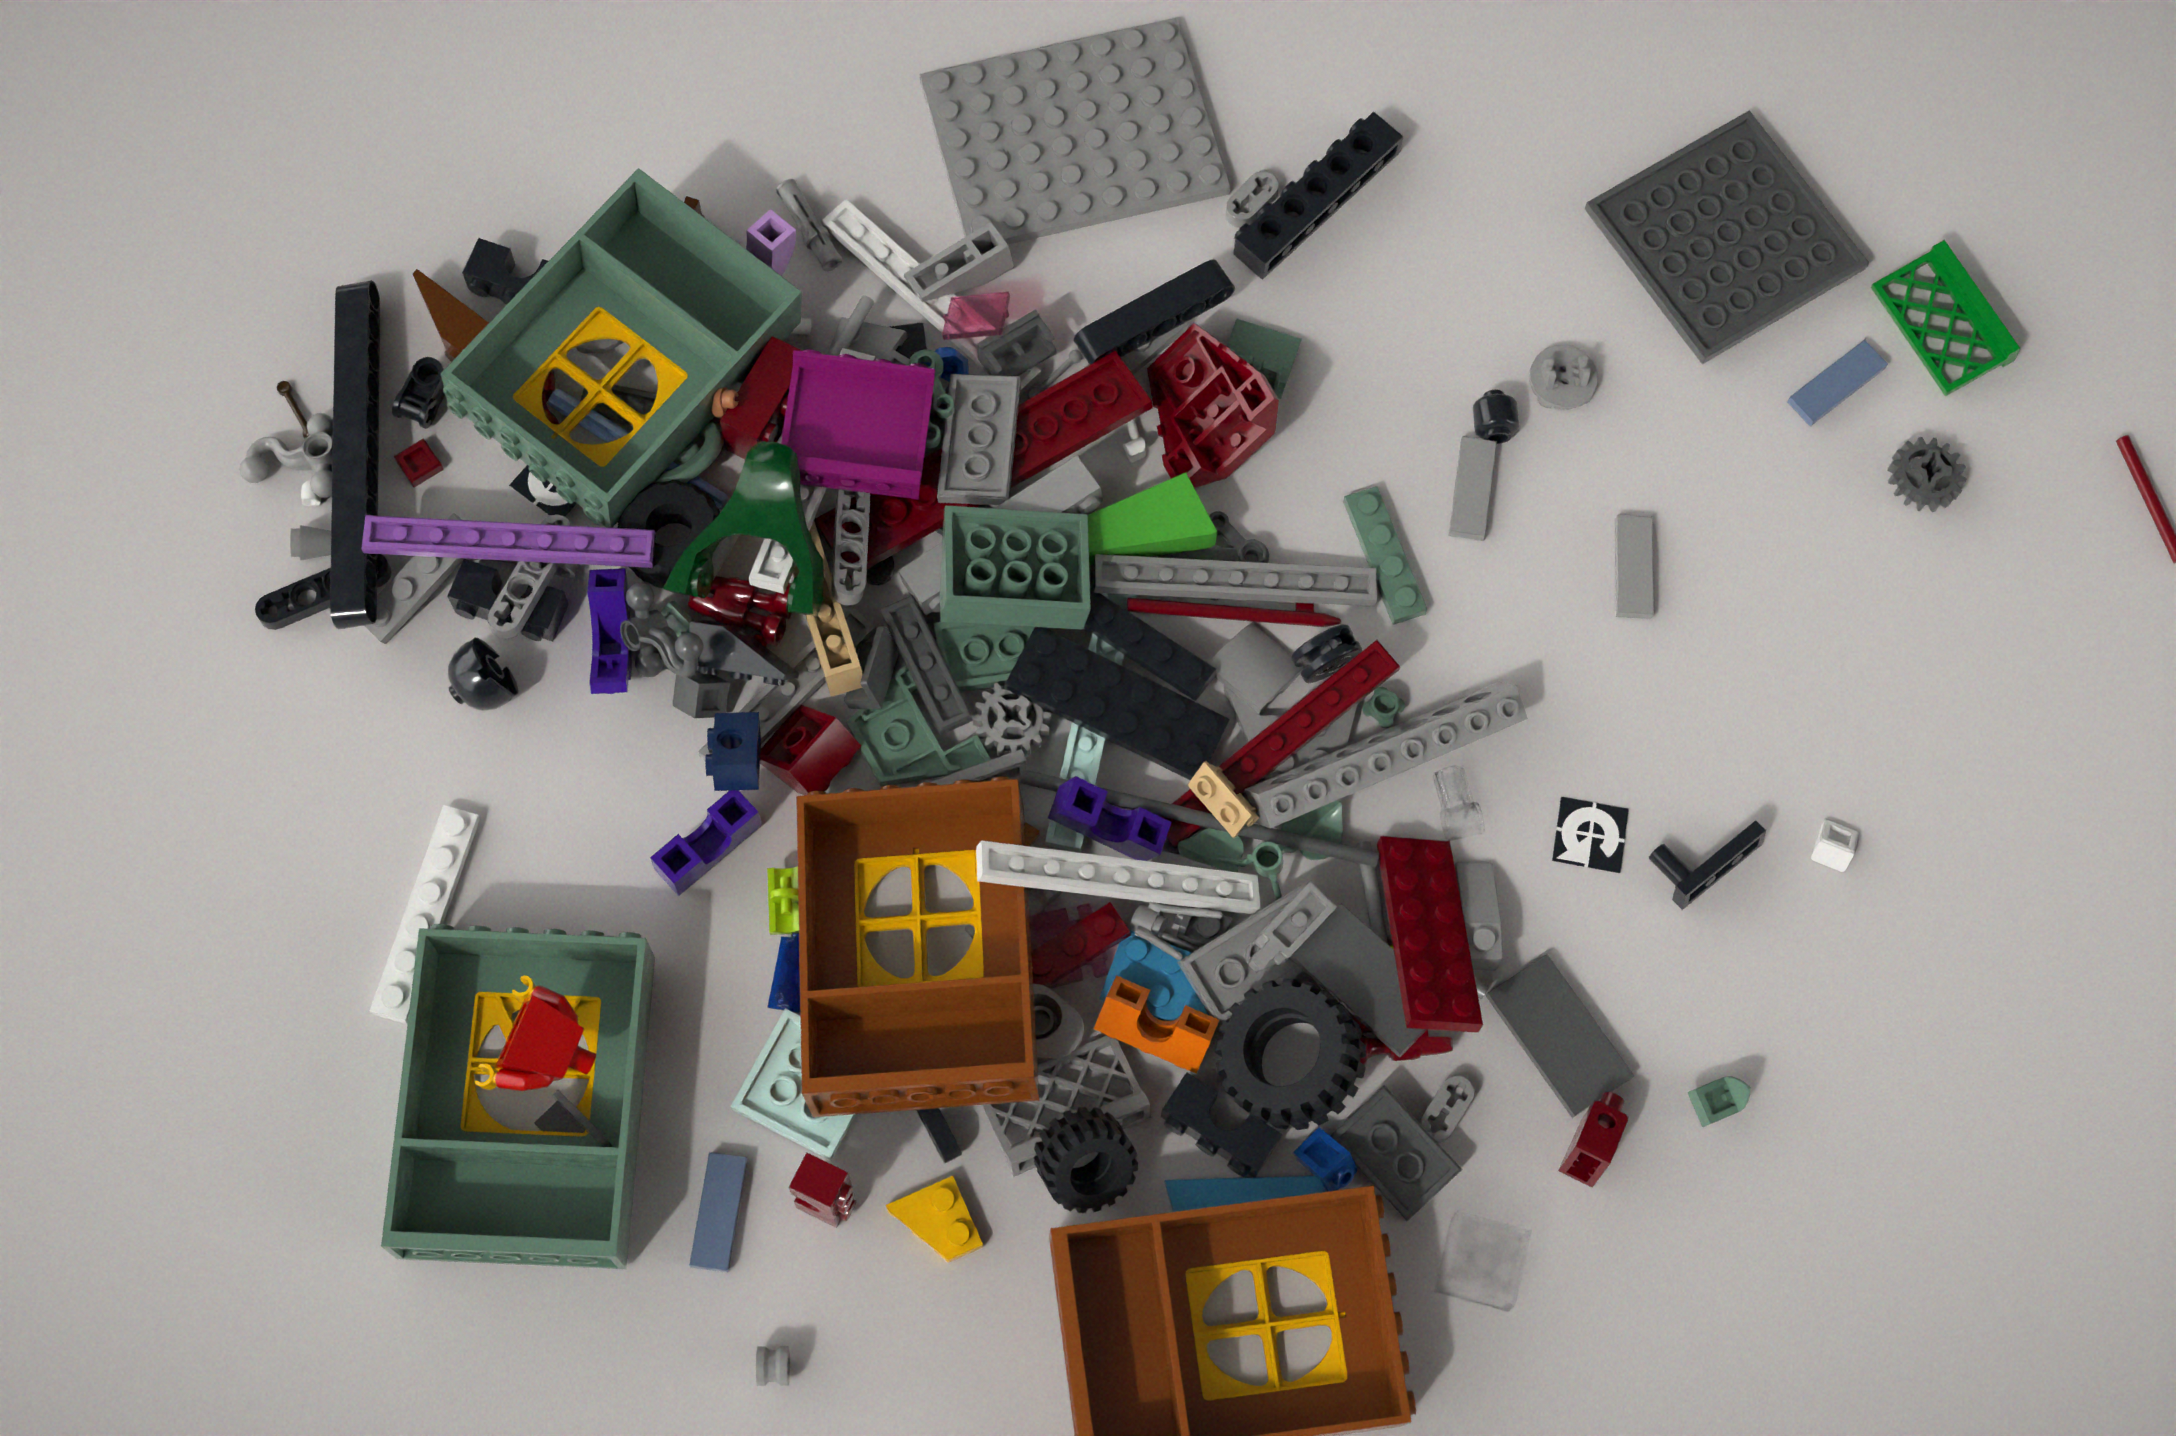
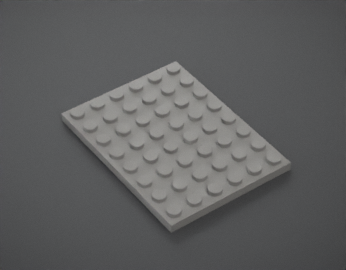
[920,18,1230,244]

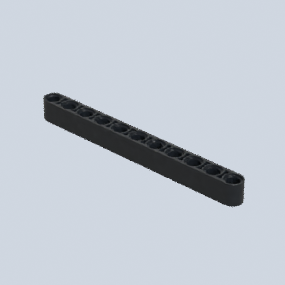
[330,280,380,629]

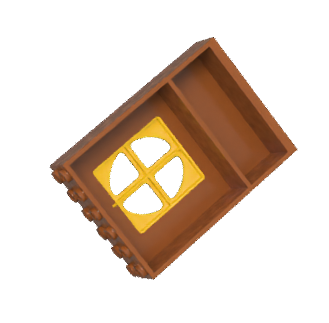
[796,776,1040,1117]
[1049,1186,1416,1436]

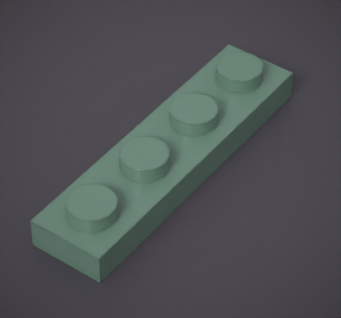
[1343,486,1427,625]

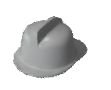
[1033,984,1084,1059]

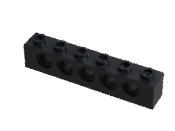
[1233,111,1403,280]

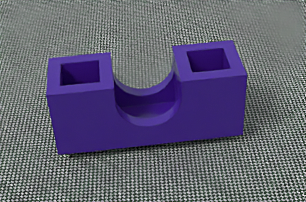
[1048,776,1171,861]
[650,790,762,896]

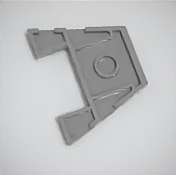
[1224,685,1358,782]

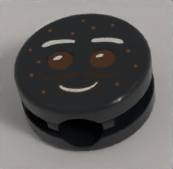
[1291,624,1362,683]

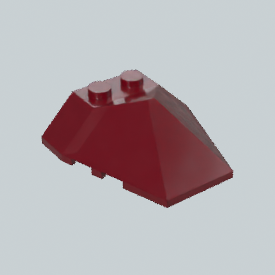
[1147,323,1279,488]

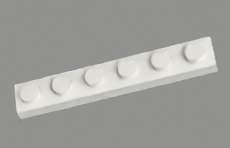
[370,805,480,1024]

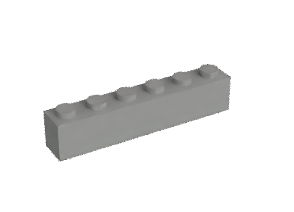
[898,455,1103,616]

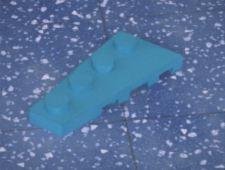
[1164,1176,1325,1212]

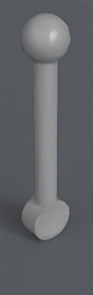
[1027,350,1082,399]

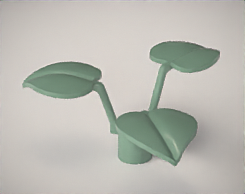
[1178,800,1343,908]

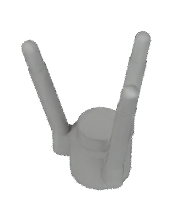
[1130,902,1223,960]

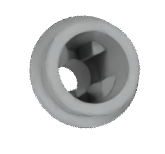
[290,525,331,560]

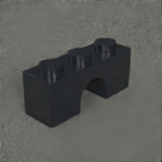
[462,238,548,305]
[447,559,569,642]
[1161,1072,1282,1178]

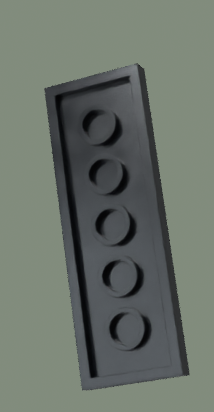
[1004,627,1230,780]

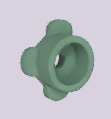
[1362,687,1405,728]

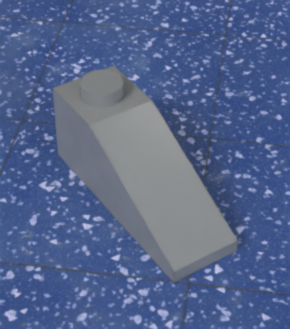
[904,222,1014,302]
[1455,862,1503,970]

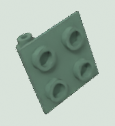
[1227,319,1302,399]

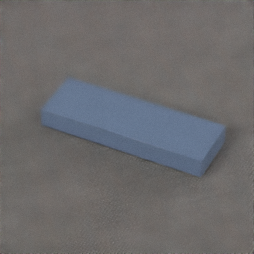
[1787,340,1888,427]
[689,1152,747,1273]

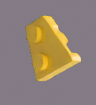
[886,1176,983,1263]

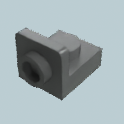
[1174,906,1232,947]

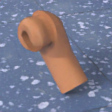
[712,387,739,418]

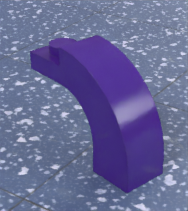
[587,568,632,694]

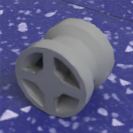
[756,1346,790,1386]

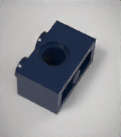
[705,712,761,791]

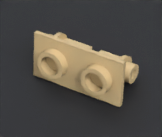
[1187,761,1259,838]

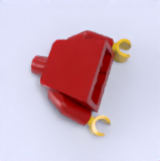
[475,975,596,1091]

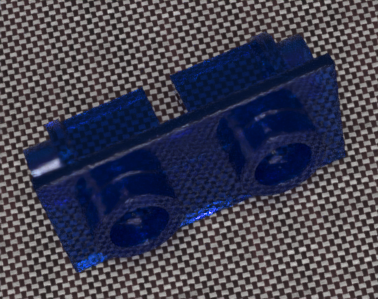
[767,933,800,1013]

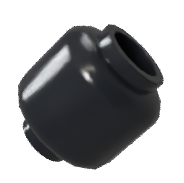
[1473,390,1519,444]

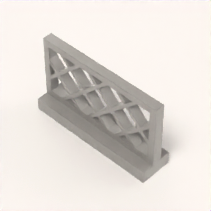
[982,1035,1151,1177]

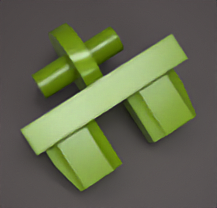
[767,866,799,935]

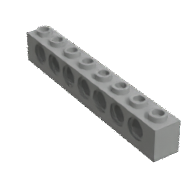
[1245,682,1528,828]

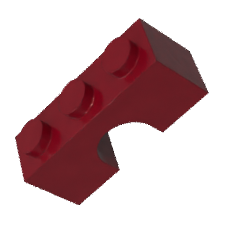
[789,1152,856,1228]

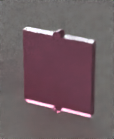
[942,292,1010,340]

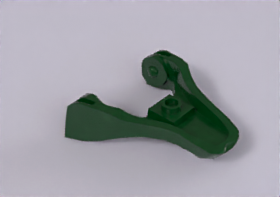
[663,441,824,616]

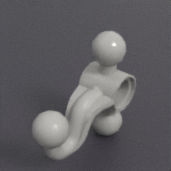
[239,413,333,497]

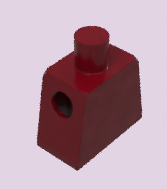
[1558,1092,1629,1188]

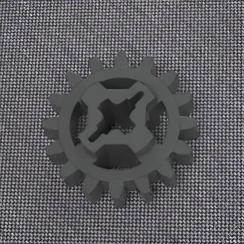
[1887,437,1967,512]

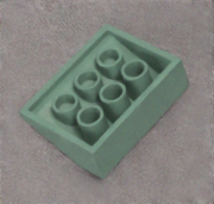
[940,506,1090,630]

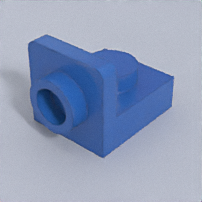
[1293,1127,1358,1192]

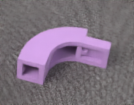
[746,209,796,276]

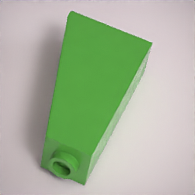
[1088,473,1217,565]

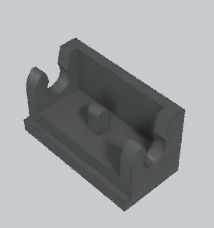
[977,309,1056,376]

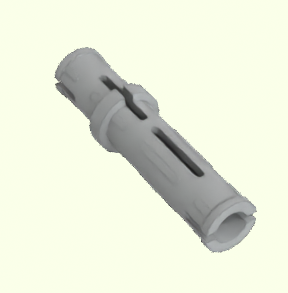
[776,179,842,271]

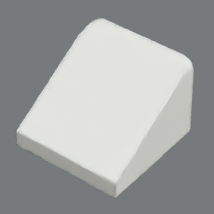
[1811,819,1859,872]

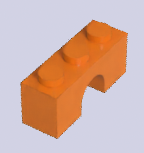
[1093,975,1219,1074]

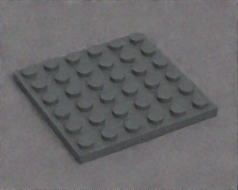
[1584,110,1869,364]

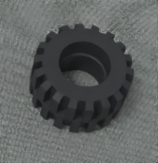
[1034,1107,1138,1213]

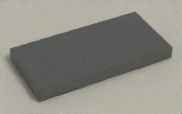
[1290,903,1427,1057]
[1486,954,1634,1118]

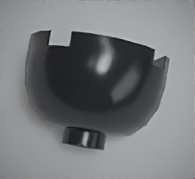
[448,638,519,711]

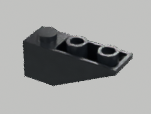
[689,620,799,685]

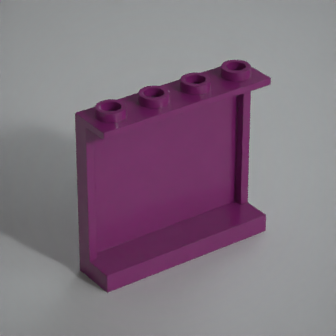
[781,349,935,500]

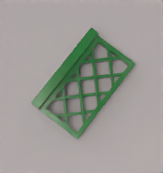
[1871,240,2020,396]

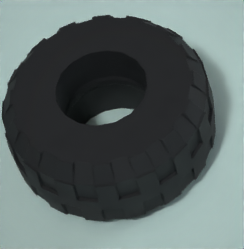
[617,480,720,588]

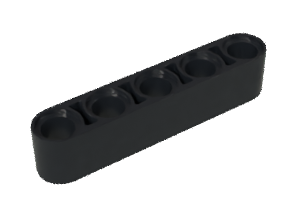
[1073,259,1235,365]

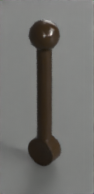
[276,381,309,438]

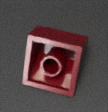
[760,705,861,795]

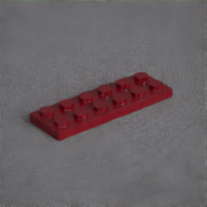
[1377,836,1483,1033]

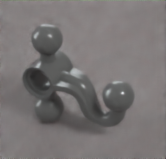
[620,583,704,678]

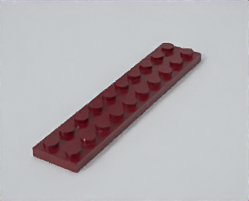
[814,351,1153,579]

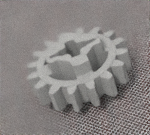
[973,683,1051,757]

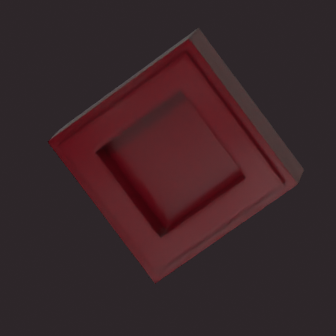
[393,438,444,487]

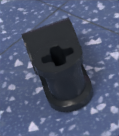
[392,357,445,429]

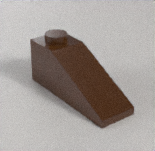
[412,269,489,362]

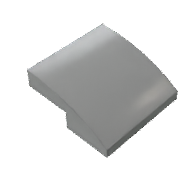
[1208,622,1305,714]

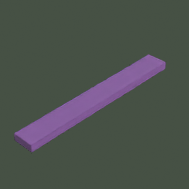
[362,515,656,568]

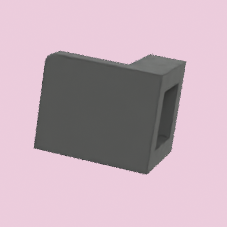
[673,671,730,719]

